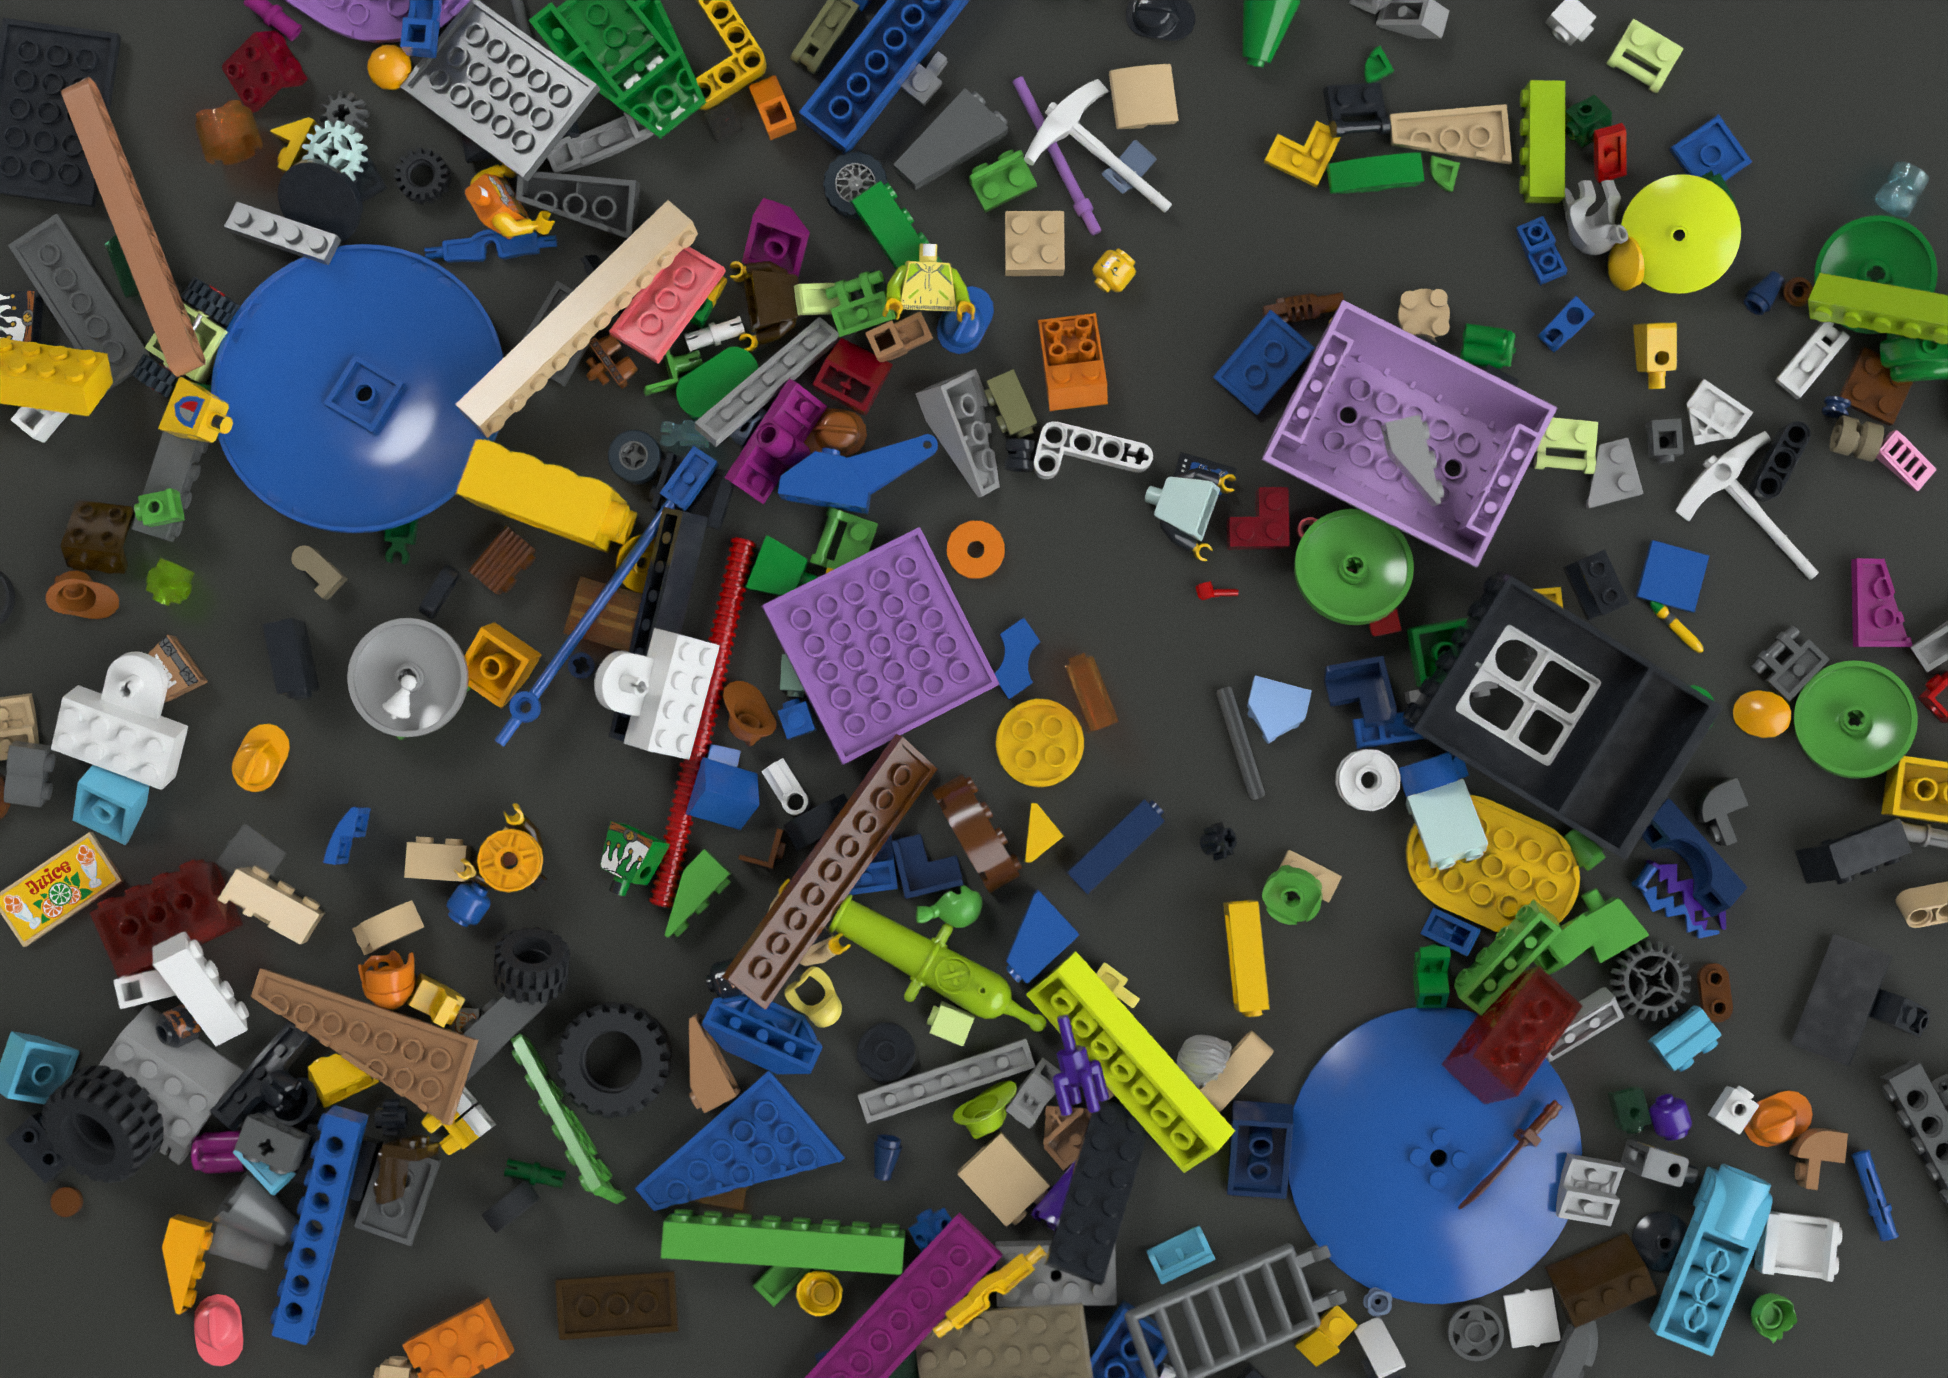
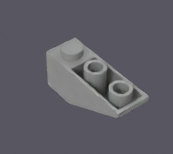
[1381,415,1444,507]

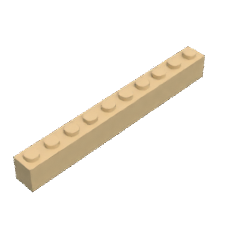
[456,200,698,438]

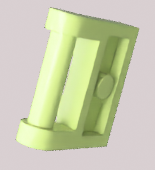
[1606,19,1684,94]
[1534,418,1598,474]

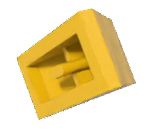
[1025,803,1063,863]

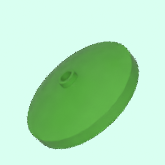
[1294,509,1414,625]
[1794,661,1918,779]

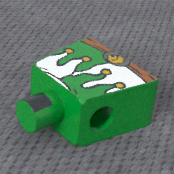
[600,821,670,896]

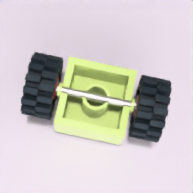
[131,277,240,399]

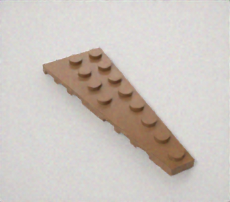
[251,968,479,1125]

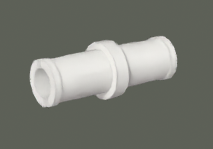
[684,316,746,352]

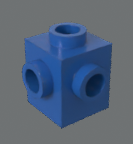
[908,1208,952,1252]

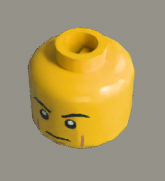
[1092,248,1136,293]

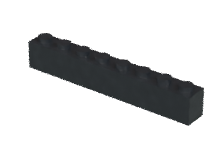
[609,507,708,742]

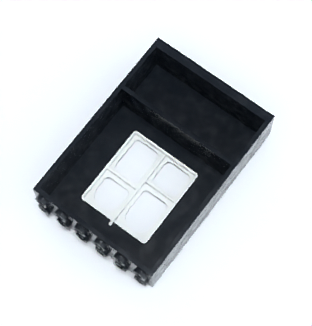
[1403,571,1723,860]

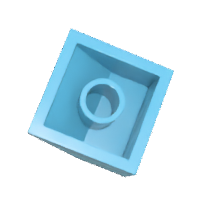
[73,765,150,845]
[0,1031,80,1104]

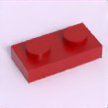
[1594,123,1627,183]

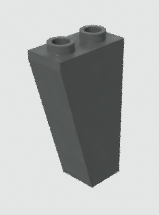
[893,88,1008,191]

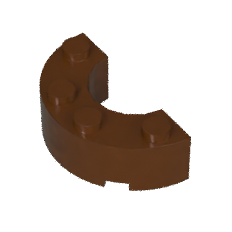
[932,774,1023,893]

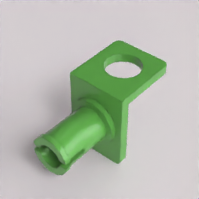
[643,350,703,396]

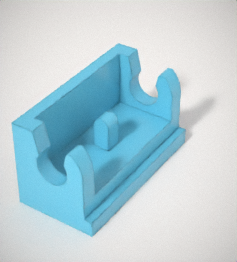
[1146,1225,1215,1284]

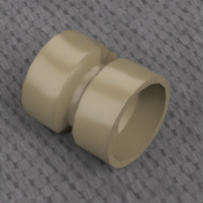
[1829,415,1884,462]

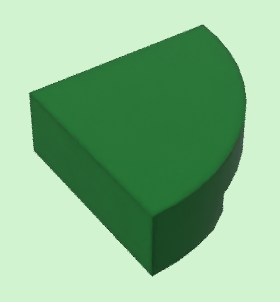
[1364,45,1394,83]

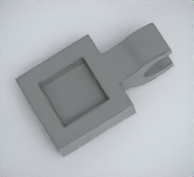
[901,51,948,106]

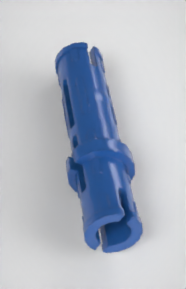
[1851,1150,1899,1241]

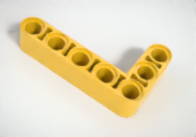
[696,0,766,110]

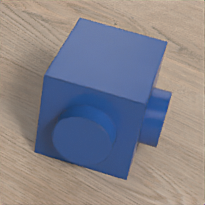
[778,698,817,740]

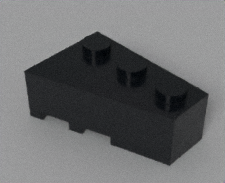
[1795,818,1912,884]

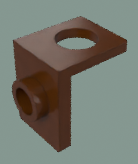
[738,828,787,868]

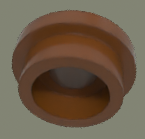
[1783,277,1813,307]

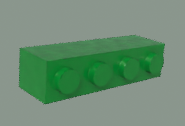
[849,181,943,270]

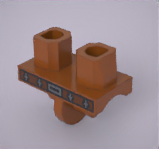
[586,334,638,389]

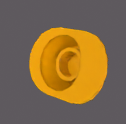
[232,724,290,792]

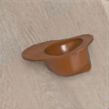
[804,408,867,456]
[45,570,119,619]
[723,681,777,747]

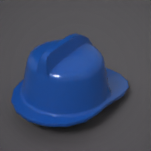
[937,286,994,354]

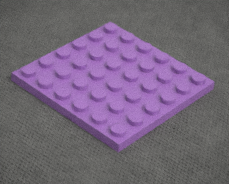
[761,527,1000,765]

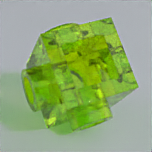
[146,558,195,606]

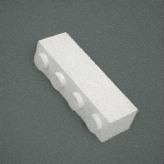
[152,931,249,1046]

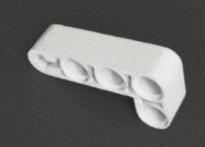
[1033,421,1153,479]

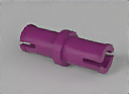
[244,0,302,41]

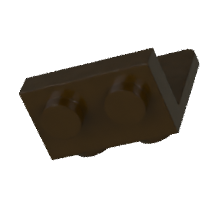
[60,500,134,574]
[374,1134,440,1204]

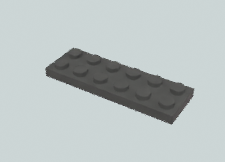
[8,214,153,392]

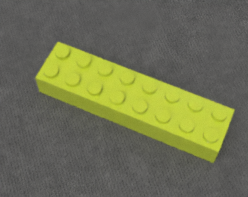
[1026,951,1235,1173]

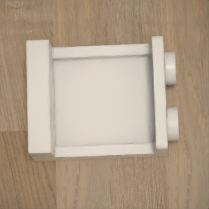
[1754,1211,1842,1282]

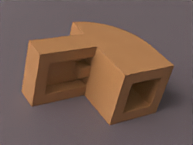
[865,311,933,362]
[1789,1128,1848,1190]

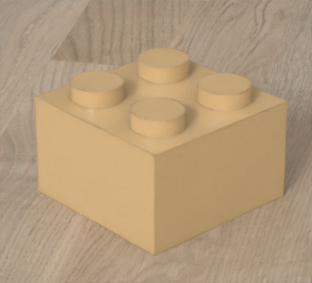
[1005,211,1065,276]

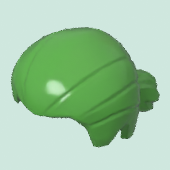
[916,885,982,928]

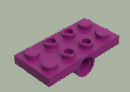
[725,378,827,504]

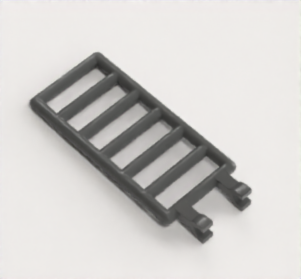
[1125,1243,1347,1378]

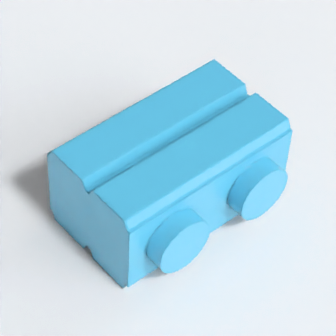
[1648,1005,1722,1072]

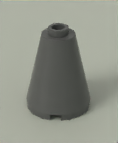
[213,1170,299,1246]

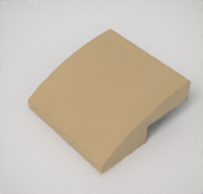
[1109,64,1179,129]
[0,693,39,761]

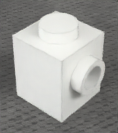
[1545,0,1596,46]
[1708,1085,1759,1135]

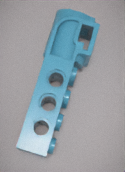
[1649,1164,1772,1356]

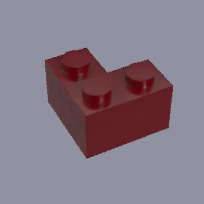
[1227,487,1289,550]

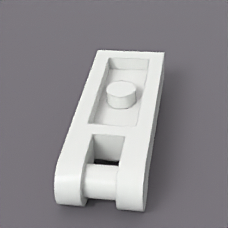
[1775,322,1850,399]

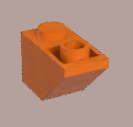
[749,75,797,141]

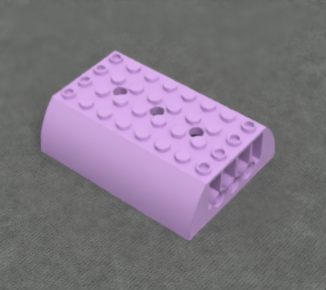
[1262,300,1557,568]

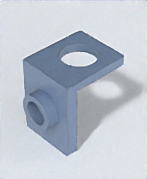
[1102,140,1156,194]

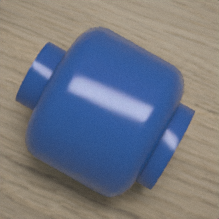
[446,882,491,927]

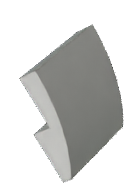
[1556,1153,1625,1226]

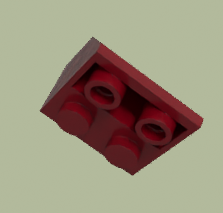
[812,337,893,416]

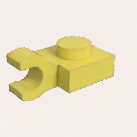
[1096,962,1140,1008]

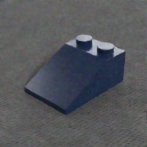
[1227,1100,1293,1199]

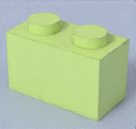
[927,1001,974,1047]

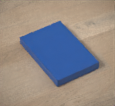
[1213,310,1315,415]

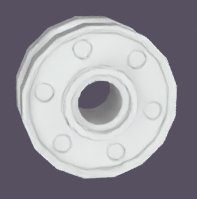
[1335,749,1401,811]

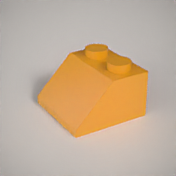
[465,622,542,708]

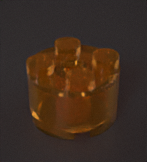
[195,100,263,165]

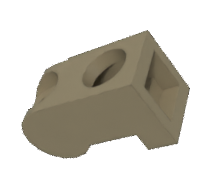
[291,545,348,600]

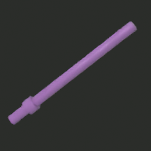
[1012,76,1102,236]

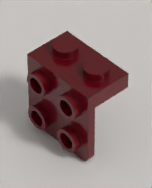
[222,30,308,113]

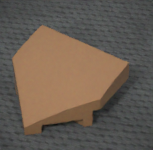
[1043,1106,1091,1171]

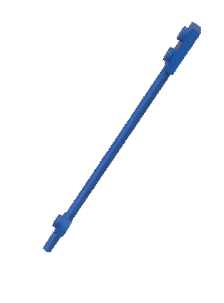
[495,446,719,747]

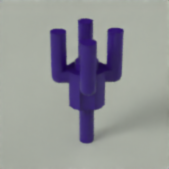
[1052,1015,1109,1116]

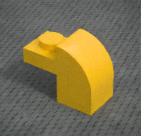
[407,973,466,1027]

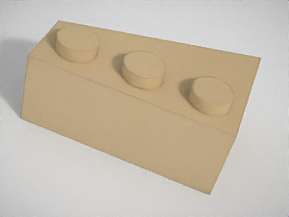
[217,865,325,945]

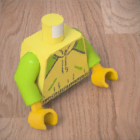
[882,244,975,322]

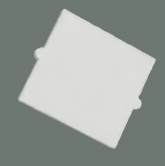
[1503,1288,1561,1348]

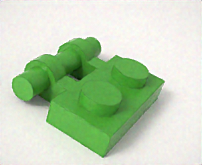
[825,270,896,337]

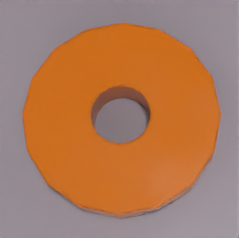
[947,521,1005,579]

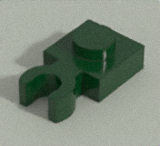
[384,519,419,565]

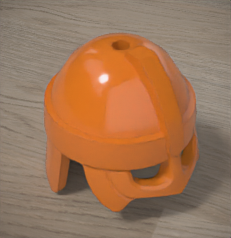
[358,950,416,1010]

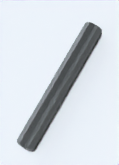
[1216,686,1265,800]

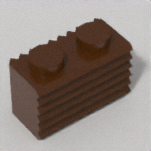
[468,526,537,595]

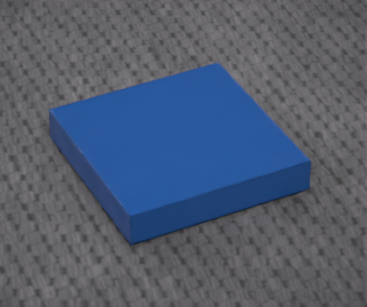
[1669,115,1752,181]
[1636,540,1709,613]

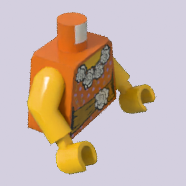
[465,164,555,239]

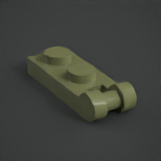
[790,0,860,75]

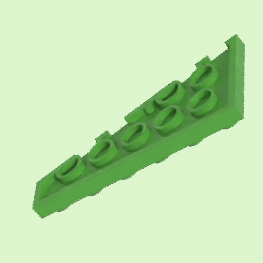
[510,1034,627,1204]

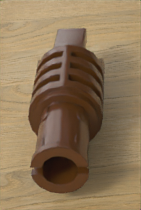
[1262,292,1345,323]

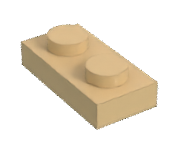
[1278,850,1342,903]

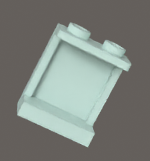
[1405,779,1488,870]

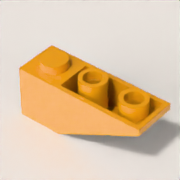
[162,1214,214,1315]

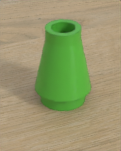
[1563,829,1606,872]

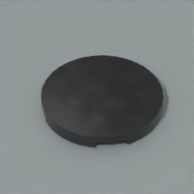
[278,159,363,243]

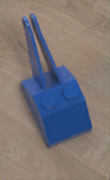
[778,434,938,514]

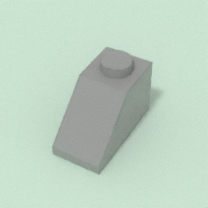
[1376,0,1449,39]

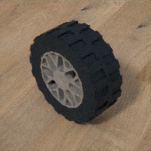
[823,151,888,220]

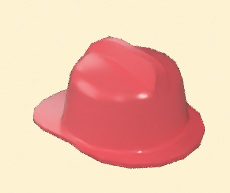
[194,1294,244,1366]

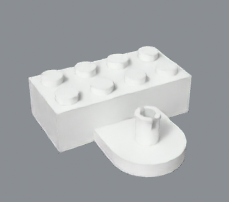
[595,628,720,760]
[51,652,188,790]

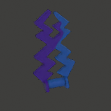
[1631,859,1726,938]

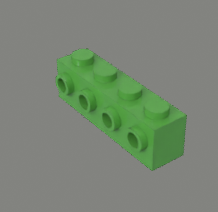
[1454,899,1562,1015]

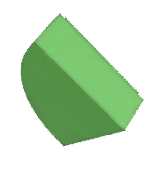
[1429,156,1460,193]

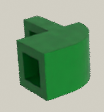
[1413,945,1451,1008]

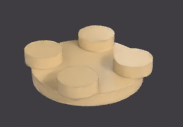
[1398,289,1450,338]

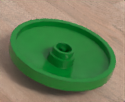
[1814,215,1938,334]

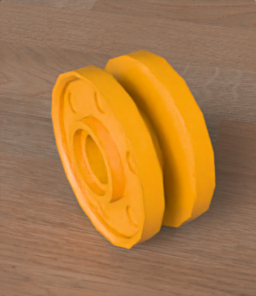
[477,829,544,892]

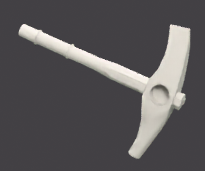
[1024,79,1172,213]
[1675,431,1819,580]

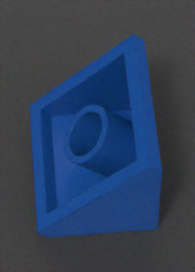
[686,758,759,830]

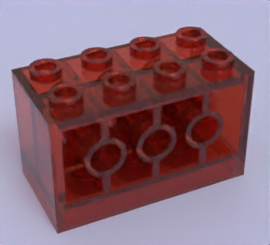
[90,859,244,978]
[1441,966,1583,1104]

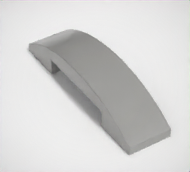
[547,112,654,174]

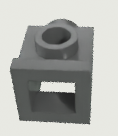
[1645,418,1684,463]

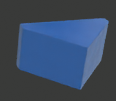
[1420,907,1481,957]

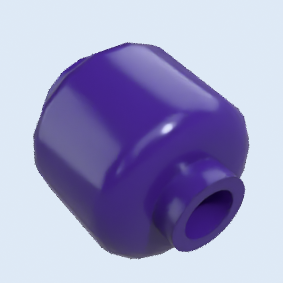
[1649,1094,1692,1141]

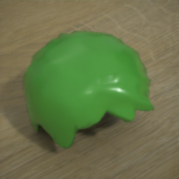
[1751,1293,1797,1343]

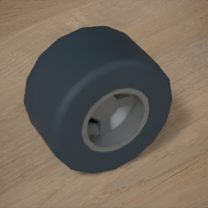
[608,430,662,485]

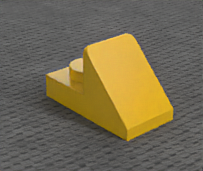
[270,117,319,173]
[1294,1305,1358,1367]

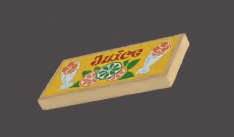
[0,832,125,947]

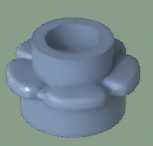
[1363,1287,1392,1317]

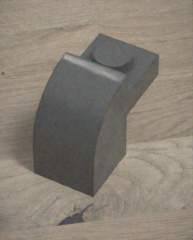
[1695,778,1748,846]

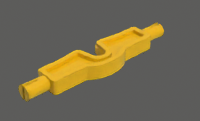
[932,1244,1047,1339]

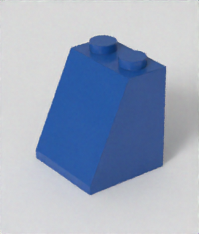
[1006,889,1080,983]

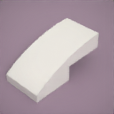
[1354,1316,1406,1378]

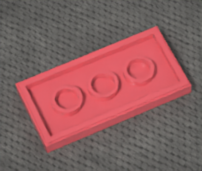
[609,247,726,364]

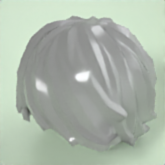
[1177,1034,1232,1089]

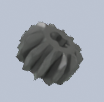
[318,91,370,141]

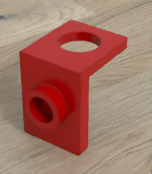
[1918,670,1948,723]

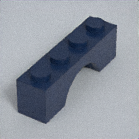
[1641,798,1748,917]

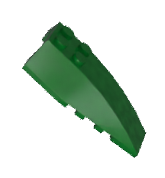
[529,0,707,139]

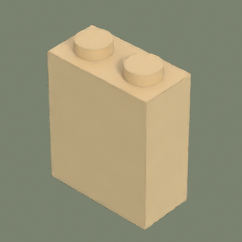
[958,1130,1050,1227]

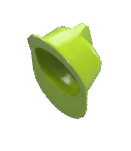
[953,1081,1017,1139]

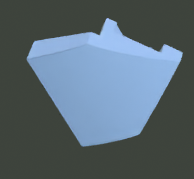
[1247,675,1312,744]

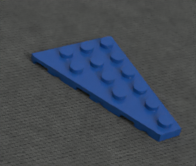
[635,1071,845,1211]

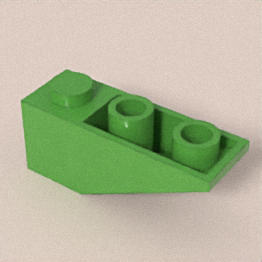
[665,849,732,938]

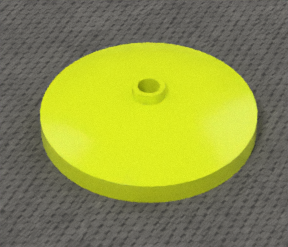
[1621,174,1741,294]

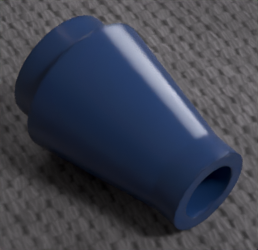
[1744,271,1785,315]
[874,1134,903,1181]

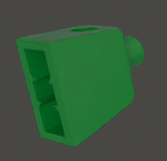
[746,535,818,597]

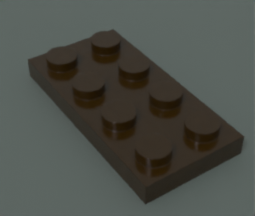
[555,1270,679,1340]

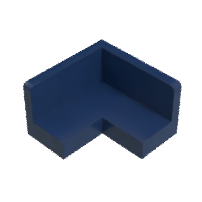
[1323,656,1397,728]
[892,834,964,899]

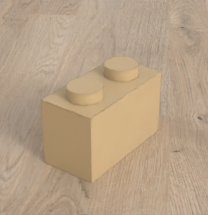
[404,836,471,882]

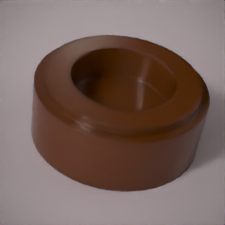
[50,1186,83,1217]

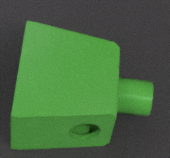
[1581,888,1649,963]

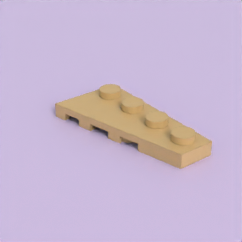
[1389,104,1512,164]

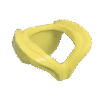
[784,966,842,1028]

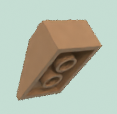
[689,1012,741,1113]

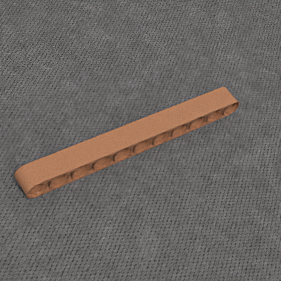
[61,77,206,377]

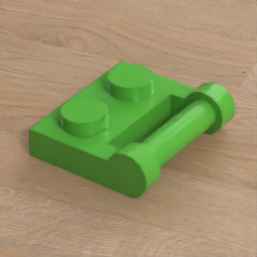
[810,507,878,569]

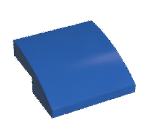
[323,807,371,865]
[849,835,898,895]

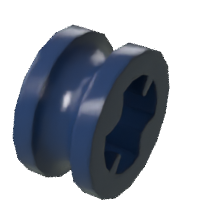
[1822,396,1851,419]
[568,652,595,679]

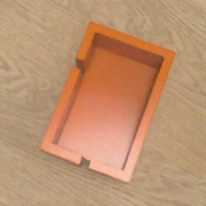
[402,1298,515,1378]

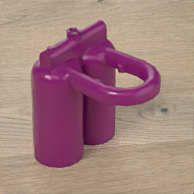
[191,1130,247,1174]

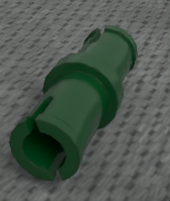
[504,1158,566,1189]

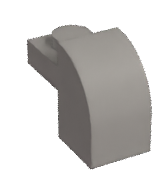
[1006,1058,1061,1129]

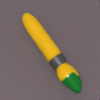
[1650,601,1704,653]

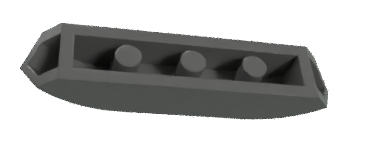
[1543,1320,1598,1378]

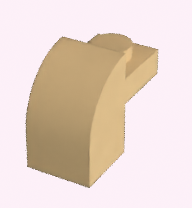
[352,900,424,956]

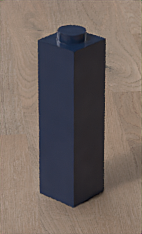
[1066,799,1165,894]

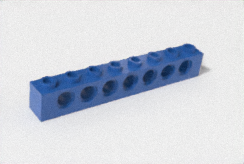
[270,1105,369,1345]

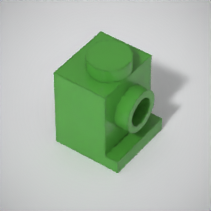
[134,488,185,527]

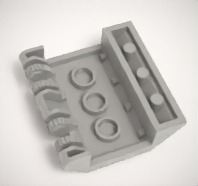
[98,1005,245,1165]

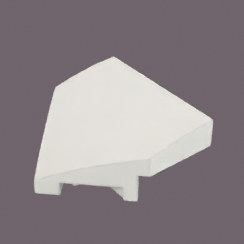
[1686,379,1753,445]

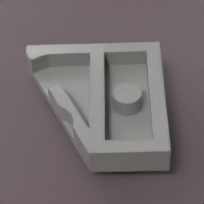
[1586,437,1644,509]

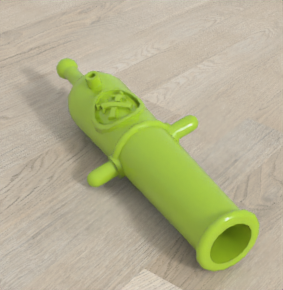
[828,894,1046,1032]

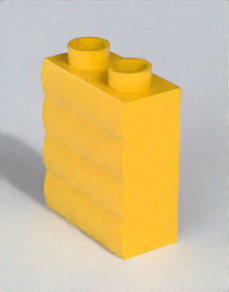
[456,440,637,554]

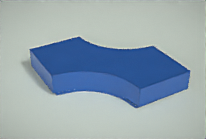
[994,618,1041,699]

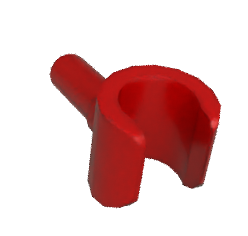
[1196,581,1238,600]

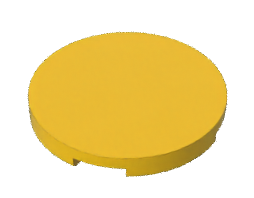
[996,699,1084,787]

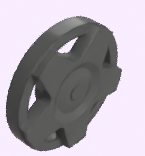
[1447,1304,1504,1361]

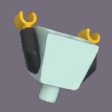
[1145,468,1236,561]

